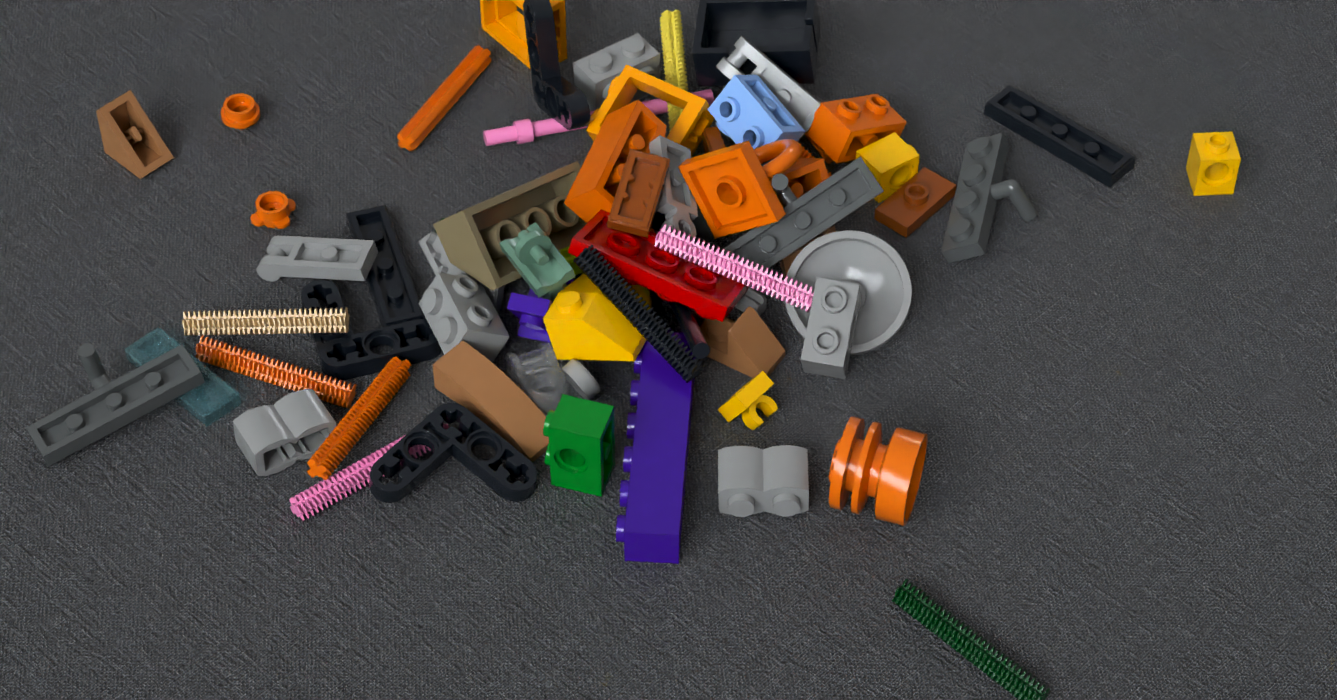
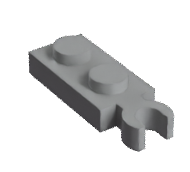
[649,135,698,240]

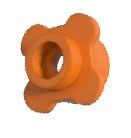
[250,191,296,229]

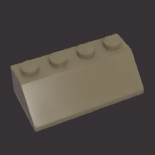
[433,161,587,291]

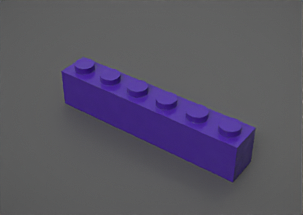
[616,332,696,564]

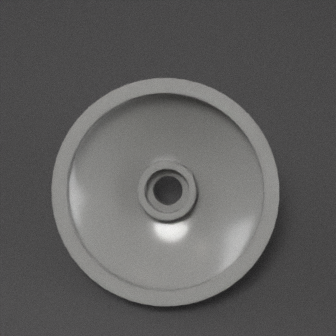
[785,230,912,356]

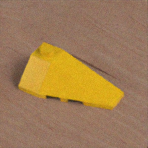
[543,273,652,361]

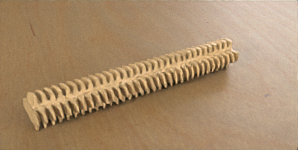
[182,307,350,336]

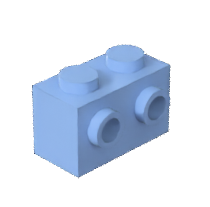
[707,75,805,166]

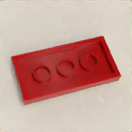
[568,209,748,322]

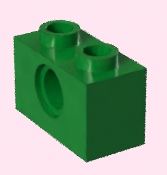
[543,394,615,497]

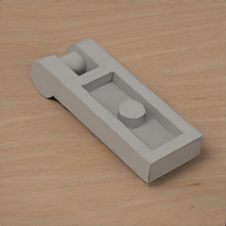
[716,35,821,139]
[257,235,378,282]

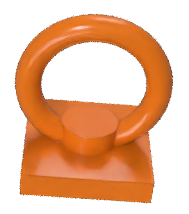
[678,139,802,239]

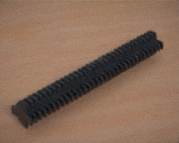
[574,245,706,383]

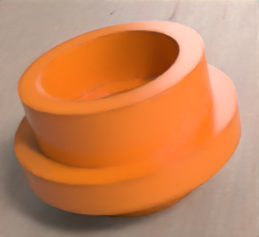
[220,93,261,129]

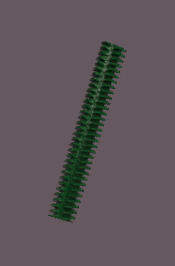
[892,579,1050,700]

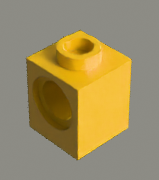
[1186,131,1241,196]
[856,132,920,203]

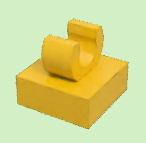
[717,371,778,430]

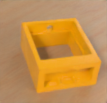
[480,0,567,69]
[586,65,715,157]

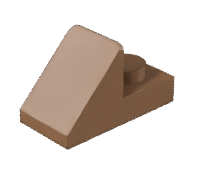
[700,306,786,378]

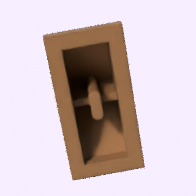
[96,90,174,179]

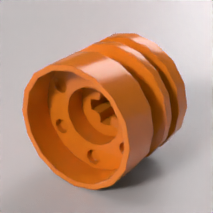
[829,416,928,526]

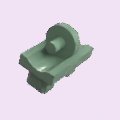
[499,222,575,301]

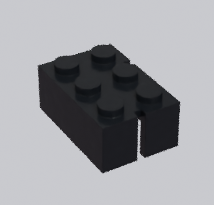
[692,0,820,86]

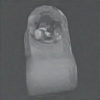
[506,342,567,416]

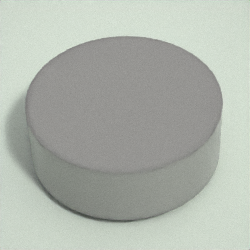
[560,359,600,400]

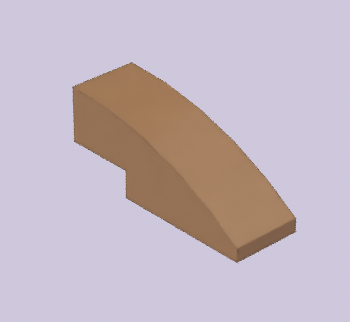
[432,341,549,463]

